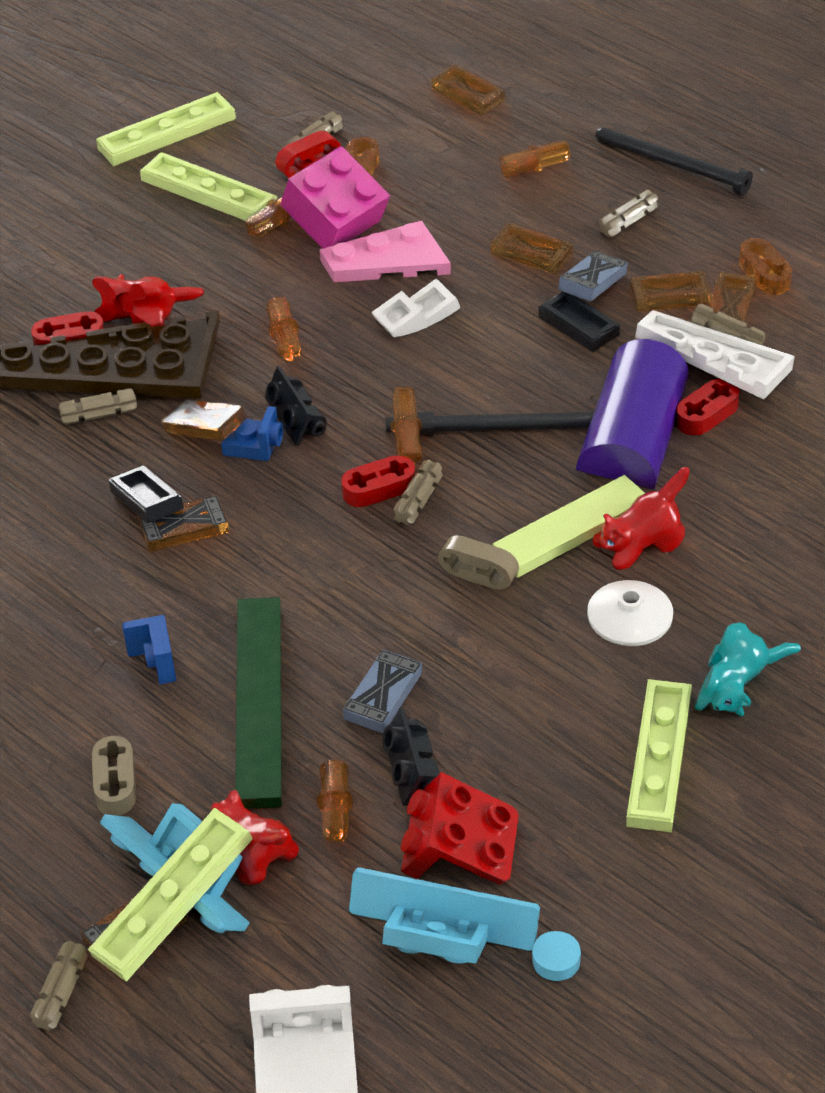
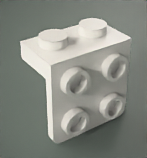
[249,985,358,1093]

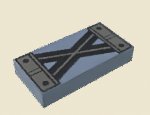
[558,251,628,301]
[343,650,422,734]

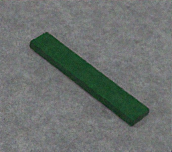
[235,597,282,809]

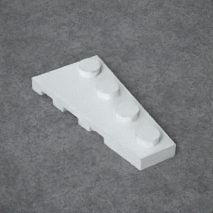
[635,310,795,399]

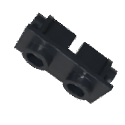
[265,366,327,446]
[382,708,440,806]

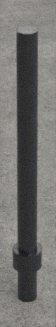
[386,412,594,436]

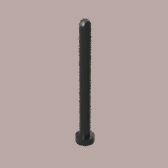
[595,127,753,195]

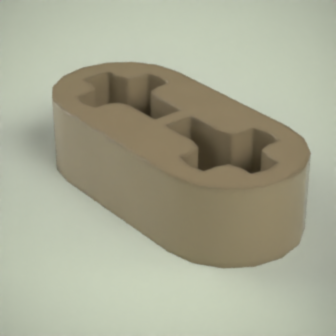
[438,535,519,590]
[92,736,136,816]

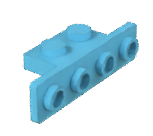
[100,803,249,933]
[349,868,540,964]

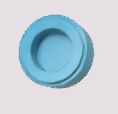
[532,931,581,981]

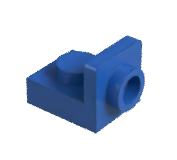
[221,406,283,462]
[122,615,177,684]

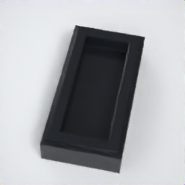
[539,291,620,352]
[109,466,184,524]

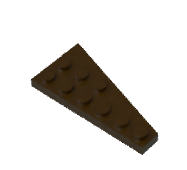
[0,310,220,398]

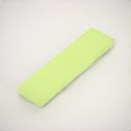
[96,92,236,166]
[140,152,278,225]
[493,475,645,578]
[626,679,692,832]
[88,808,253,982]

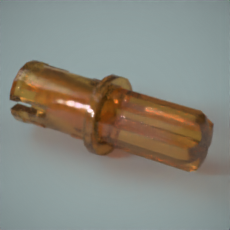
[499,140,571,178]
[245,197,291,237]
[266,297,301,361]
[390,386,422,464]
[317,759,353,843]

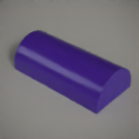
[576,339,689,489]

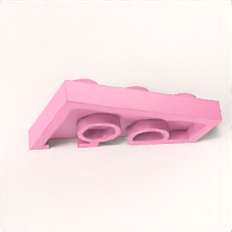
[320,221,451,282]

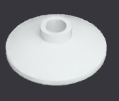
[587,580,673,646]

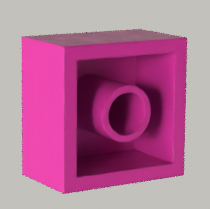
[280,146,390,249]

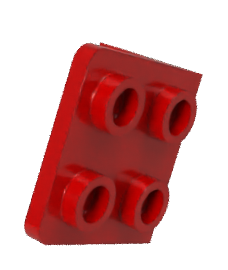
[400,772,519,885]

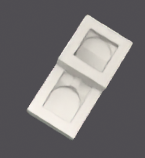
[372,279,461,337]

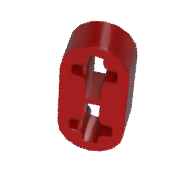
[275,130,341,179]
[31,311,104,346]
[676,378,740,436]
[341,455,415,507]

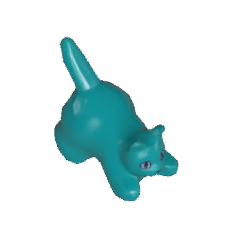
[694,622,801,716]

